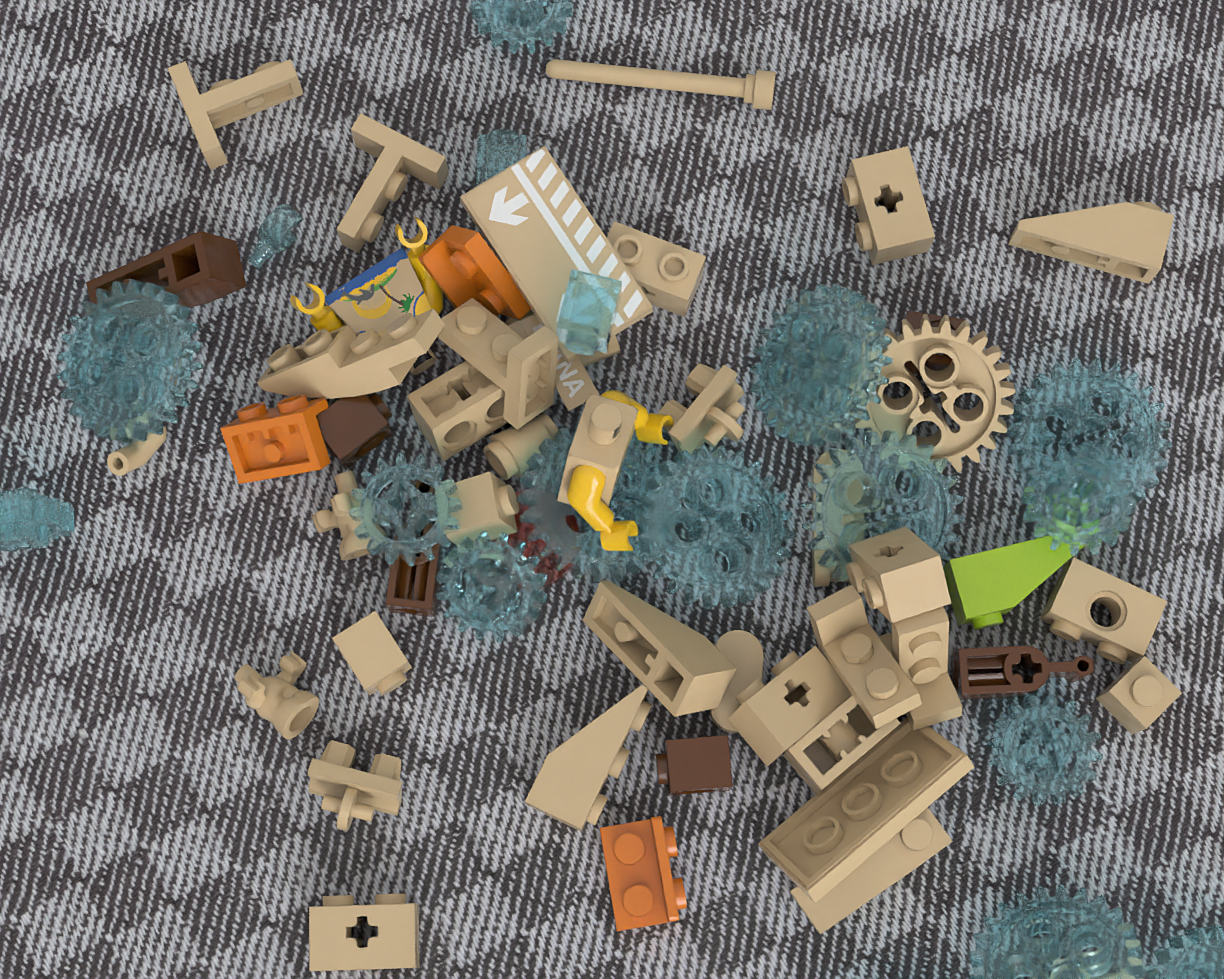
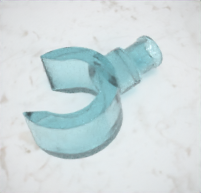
[248,203,304,269]

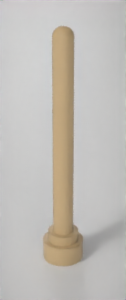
[546,59,776,110]

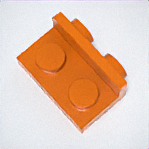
[418,225,531,320]
[220,394,331,484]
[600,816,687,932]

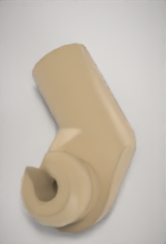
[107,414,167,476]

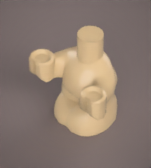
[312,471,390,561]
[235,651,319,740]

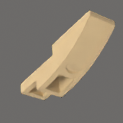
[257,309,445,399]

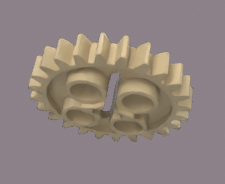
[851,314,1015,476]

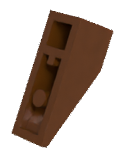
[86,231,247,329]

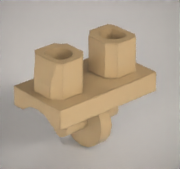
[657,363,745,460]
[308,740,402,831]

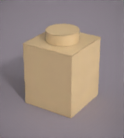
[434,471,519,549]
[332,611,412,696]
[1096,656,1182,735]

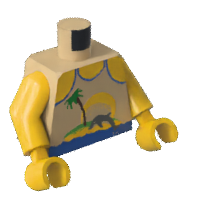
[290,216,443,375]
[557,390,674,551]

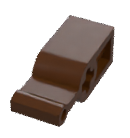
[385,477,443,617]
[950,645,1094,700]

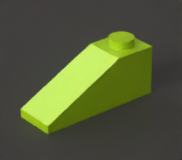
[943,524,1099,630]

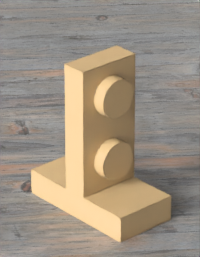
[168,59,303,170]
[337,113,449,253]
[437,298,559,430]
[807,584,922,729]
[879,606,962,731]

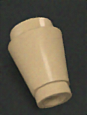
[484,413,560,480]

